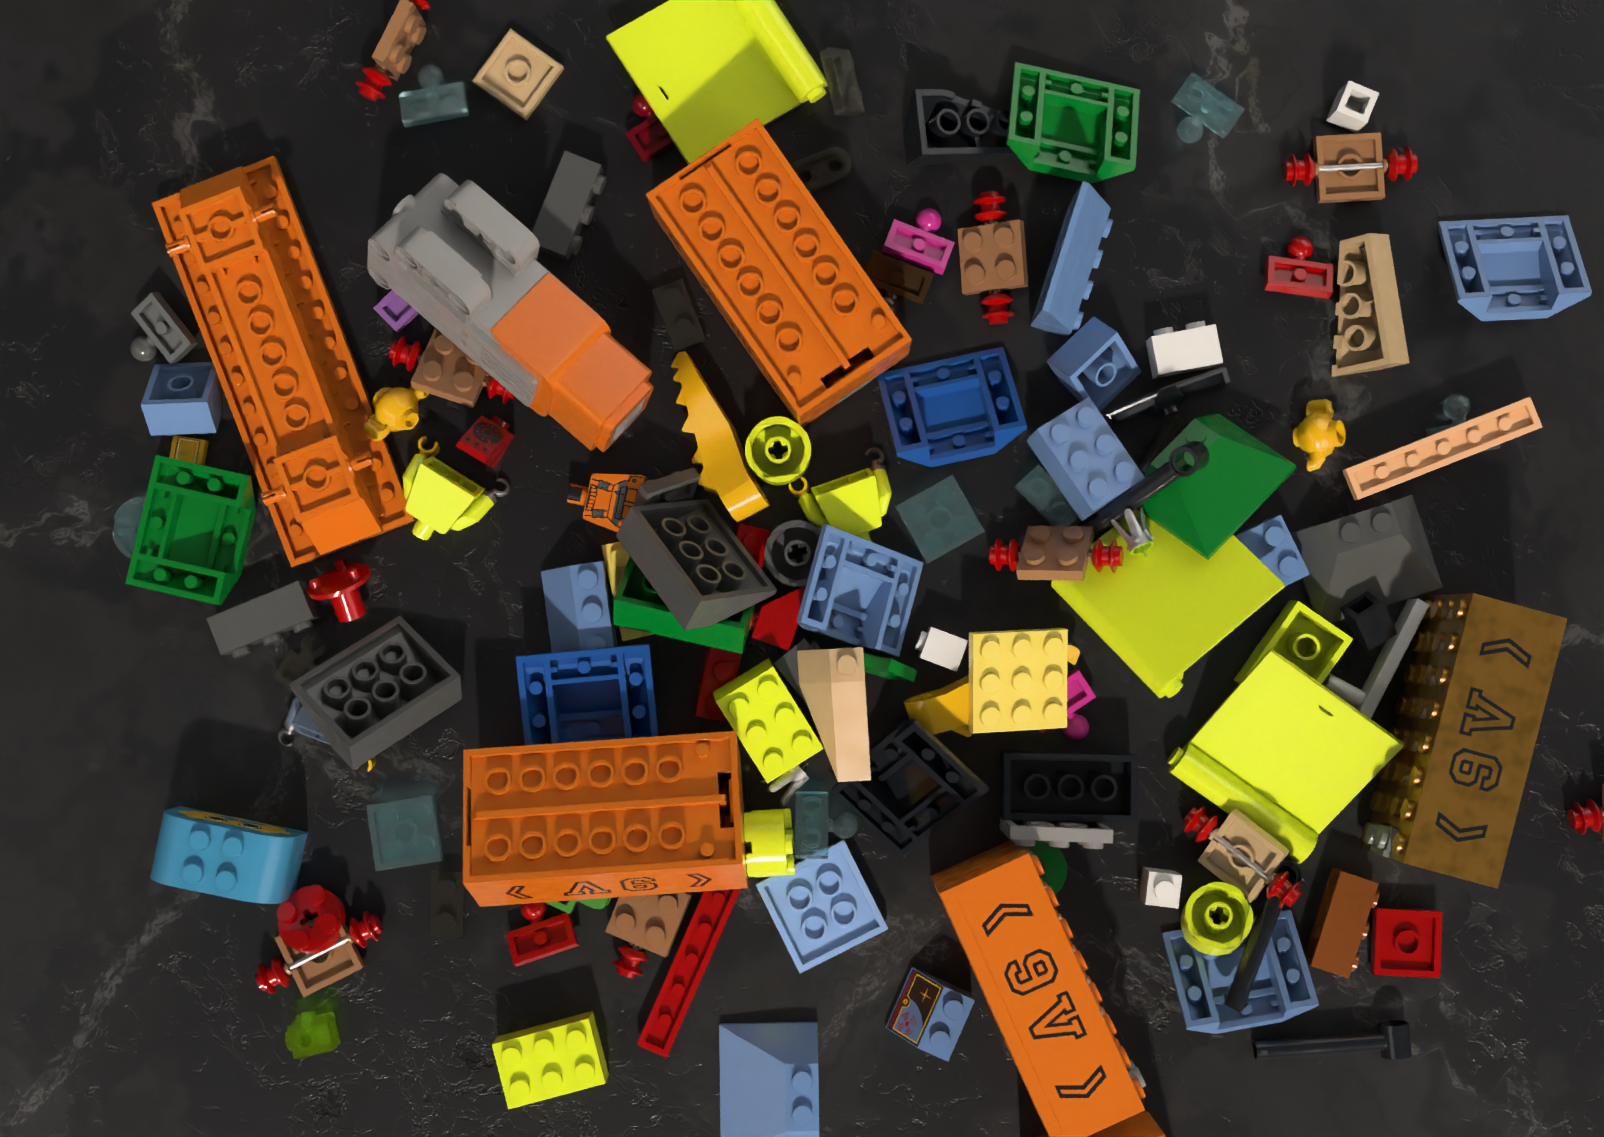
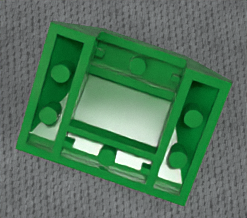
[1006,62,1140,183]
[1136,413,1296,560]
[125,455,256,606]

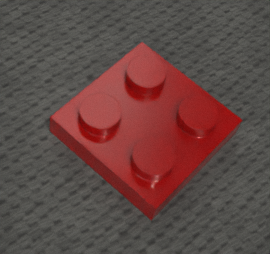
[1370,907,1443,978]

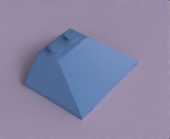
[1437,215,1592,321]
[796,524,924,657]
[1162,910,1319,1034]
[719,1022,819,1137]

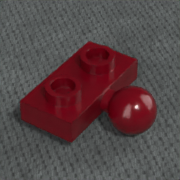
[625,91,674,163]

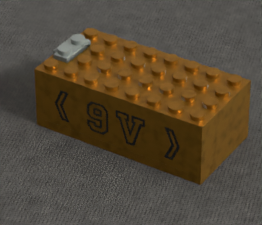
[1362,593,1567,889]

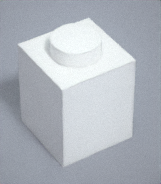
[1326,81,1379,133]
[915,627,968,672]
[1139,867,1182,909]

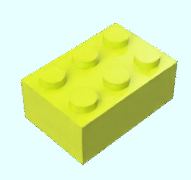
[1234,600,1353,684]
[712,658,824,784]
[492,1011,609,1110]

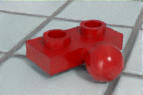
[1264,236,1333,299]
[505,902,579,967]

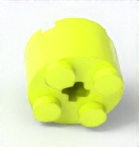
[745,416,811,485]
[744,808,795,878]
[1181,882,1253,956]

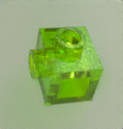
[285,1010,341,1059]

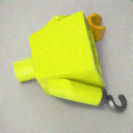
[402,436,510,540]
[788,448,892,542]

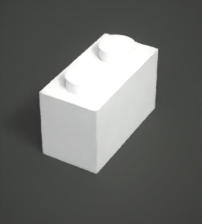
[1145,321,1223,379]

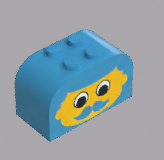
[150,806,308,904]

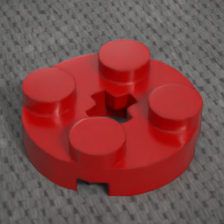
[276,885,346,954]

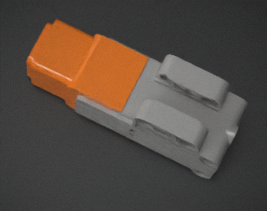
[367,173,654,452]

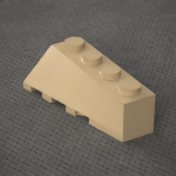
[1331,233,1409,377]

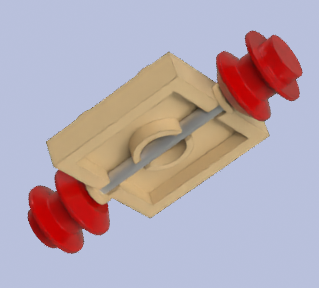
[1183,806,1302,908]

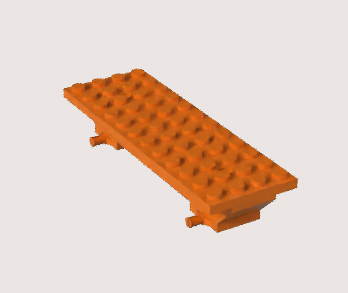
[152,156,416,568]

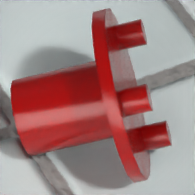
[307,559,371,622]

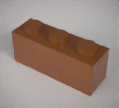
[1304,867,1380,979]

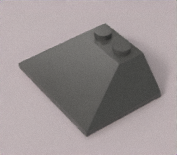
[1290,495,1443,623]

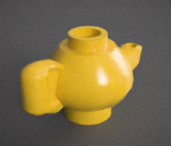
[363,387,429,442]
[1293,399,1346,472]

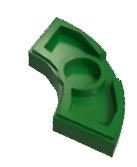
[831,646,917,682]

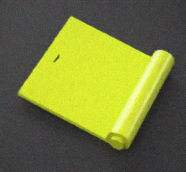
[606,0,828,165]
[1051,509,1285,698]
[1167,649,1404,864]

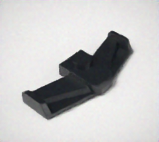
[1103,367,1231,430]

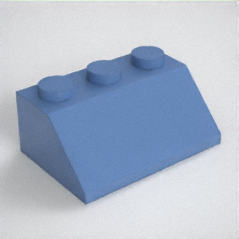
[541,561,618,653]

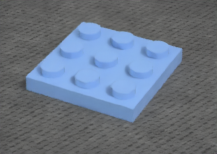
[755,839,888,973]

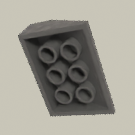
[616,499,777,630]
[290,616,462,770]

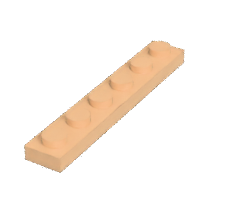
[1342,397,1542,501]

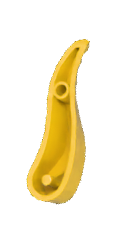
[671,351,770,523]
[903,643,1080,737]

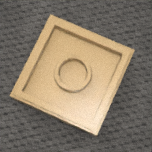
[472,28,564,121]

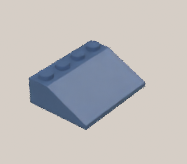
[1030,181,1113,337]

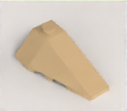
[797,647,871,782]

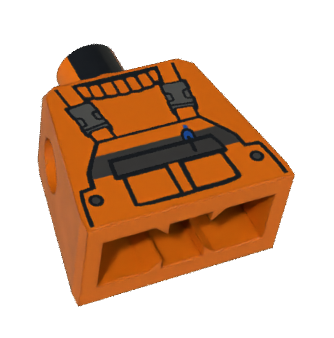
[567,473,648,532]

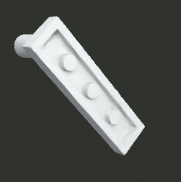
[1322,598,1429,719]

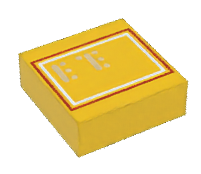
[169,435,209,466]

